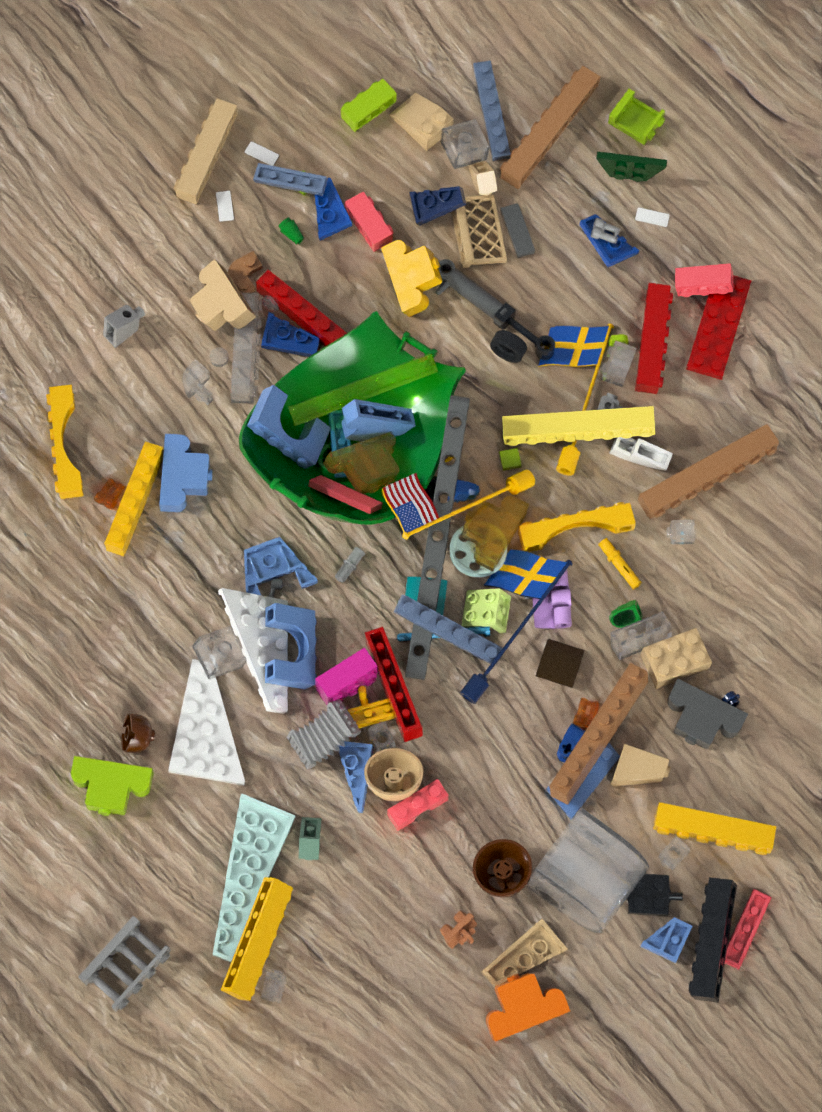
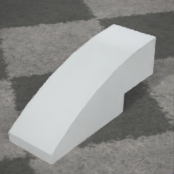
[609,437,673,471]

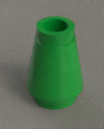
[278,217,304,245]

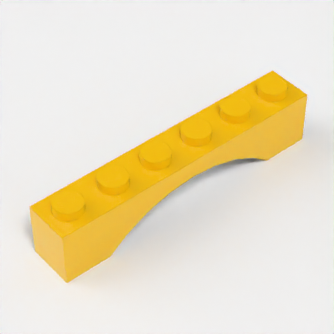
[46,385,84,499]
[518,502,636,552]

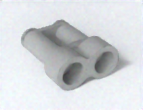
[591,218,620,244]

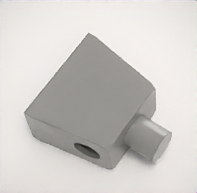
[103,305,145,348]

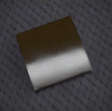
[536,639,585,688]

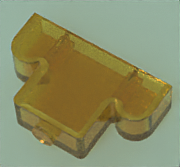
[462,496,529,572]

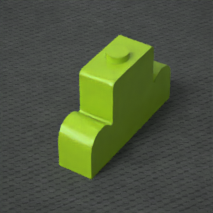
[71,756,154,816]

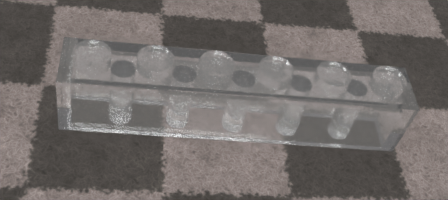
[230,293,263,404]

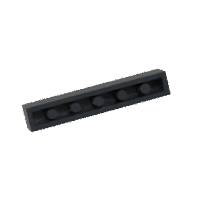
[689,877,737,1003]

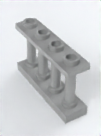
[78,916,171,1012]

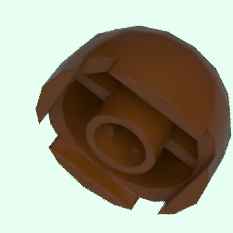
[121,714,155,753]

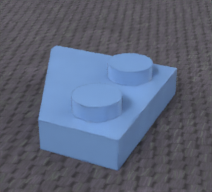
[640,917,692,963]

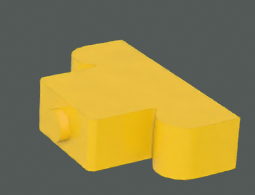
[381,240,442,317]

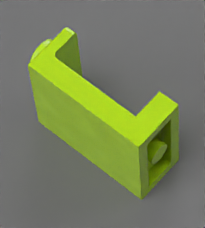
[608,88,666,145]

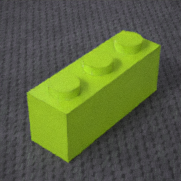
[341,79,397,132]

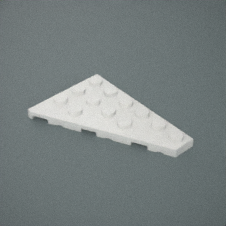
[218,588,288,714]
[168,659,245,786]

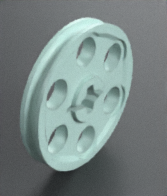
[450,522,507,578]

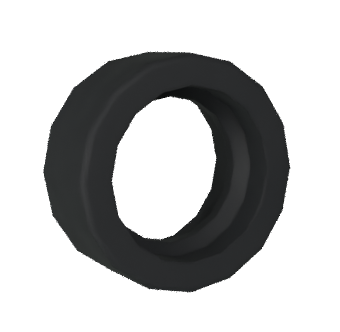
[490,330,527,363]

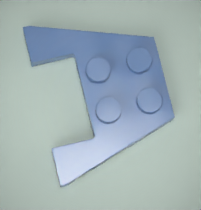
[244,537,318,595]

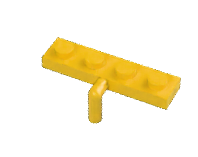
[348,686,395,728]

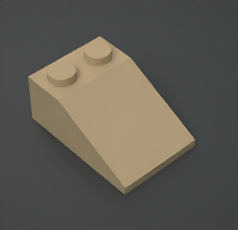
[389,93,453,151]

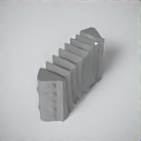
[286,699,361,770]

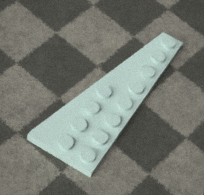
[213,794,296,963]

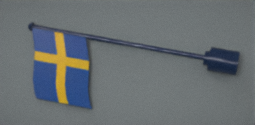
[460,550,573,704]

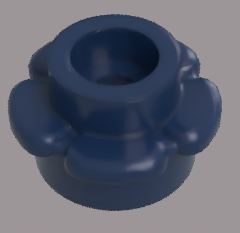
[722,691,740,707]

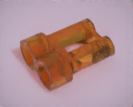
[93,478,125,510]
[573,698,600,728]

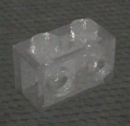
[600,340,637,387]

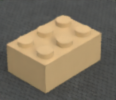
[641,628,712,689]

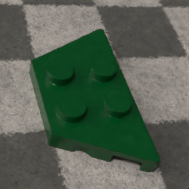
[596,151,667,182]

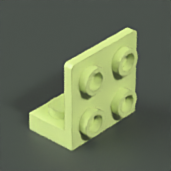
[462,588,511,633]

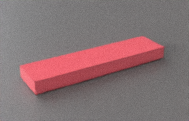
[309,475,382,514]
[725,889,772,970]

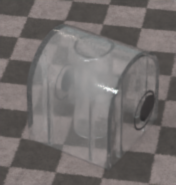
[526,807,649,934]

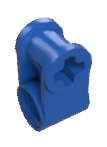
[557,723,585,763]

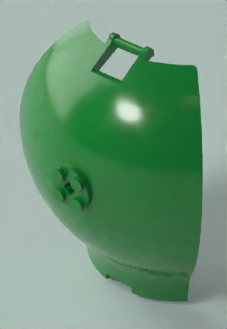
[239,311,466,525]

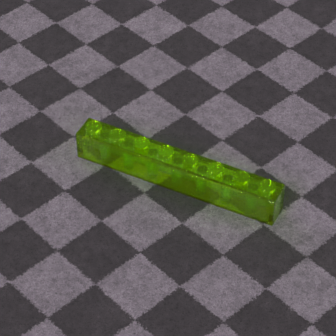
[288,353,438,426]

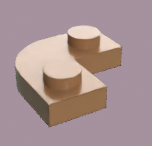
[228,251,263,297]

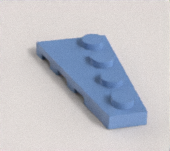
[546,743,620,820]

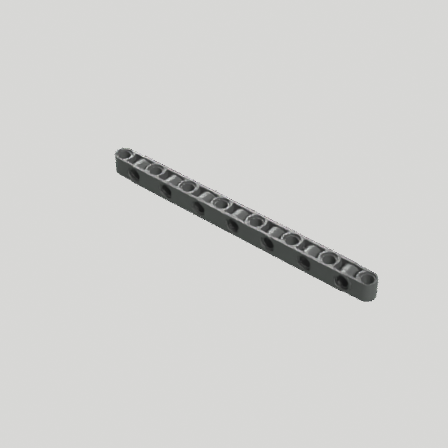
[405,395,470,680]

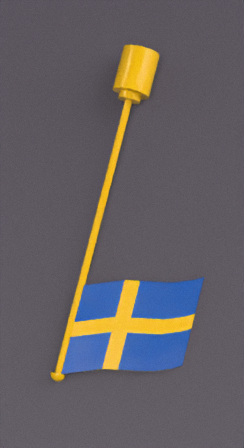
[538,323,614,476]

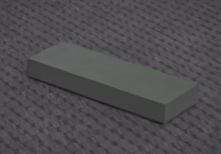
[500,203,535,258]

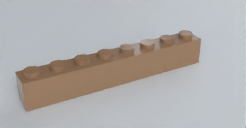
[500,66,601,189]
[638,424,779,519]
[549,663,648,805]

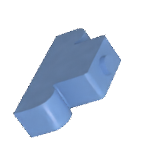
[341,399,416,443]
[159,434,213,512]

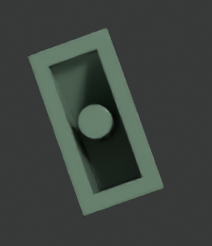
[299,817,322,860]

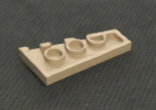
[481,919,568,987]

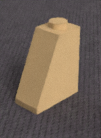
[611,744,671,786]

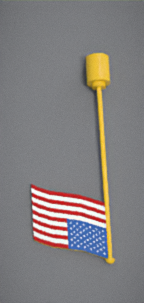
[382,470,535,539]

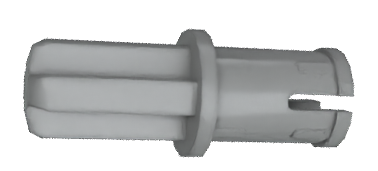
[335,547,365,583]

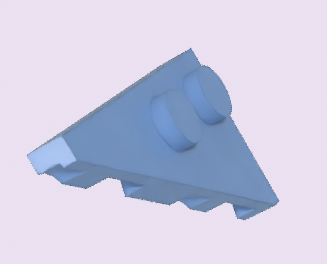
[339,741,374,813]

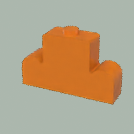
[486,973,570,1042]

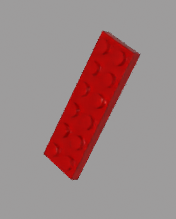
[686,275,752,380]

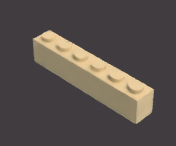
[174,98,238,205]

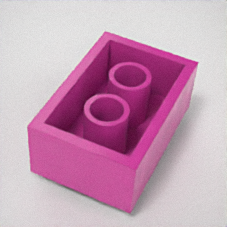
[315,647,378,705]

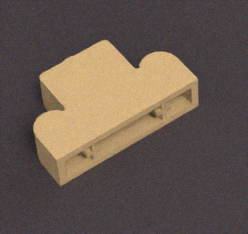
[190,259,257,331]

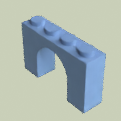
[247,385,331,469]
[265,603,317,690]

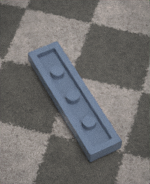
[253,163,328,196]

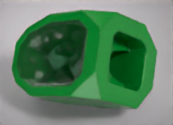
[609,600,643,628]

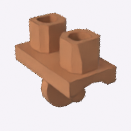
[440,910,478,949]

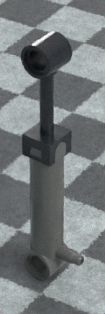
[436,259,555,360]

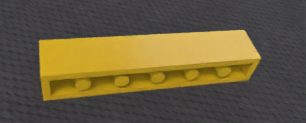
[104,441,164,556]
[653,802,776,855]
[221,877,293,1001]

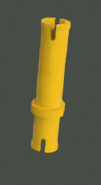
[598,538,642,590]

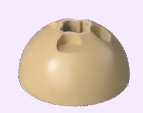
[364,748,423,801]

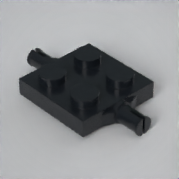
[614,873,683,916]

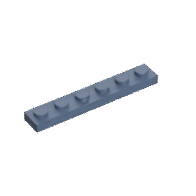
[473,61,511,161]
[394,595,502,664]

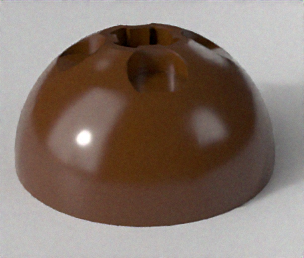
[473,839,532,897]

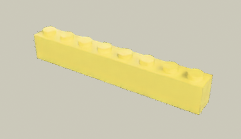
[502,406,655,446]

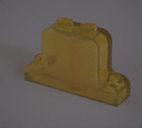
[323,432,399,494]

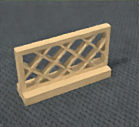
[451,195,507,269]

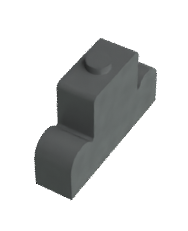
[667,679,748,749]

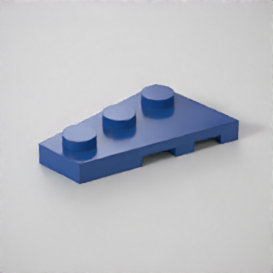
[579,214,640,267]

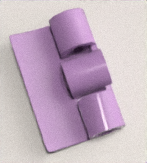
[532,570,572,629]

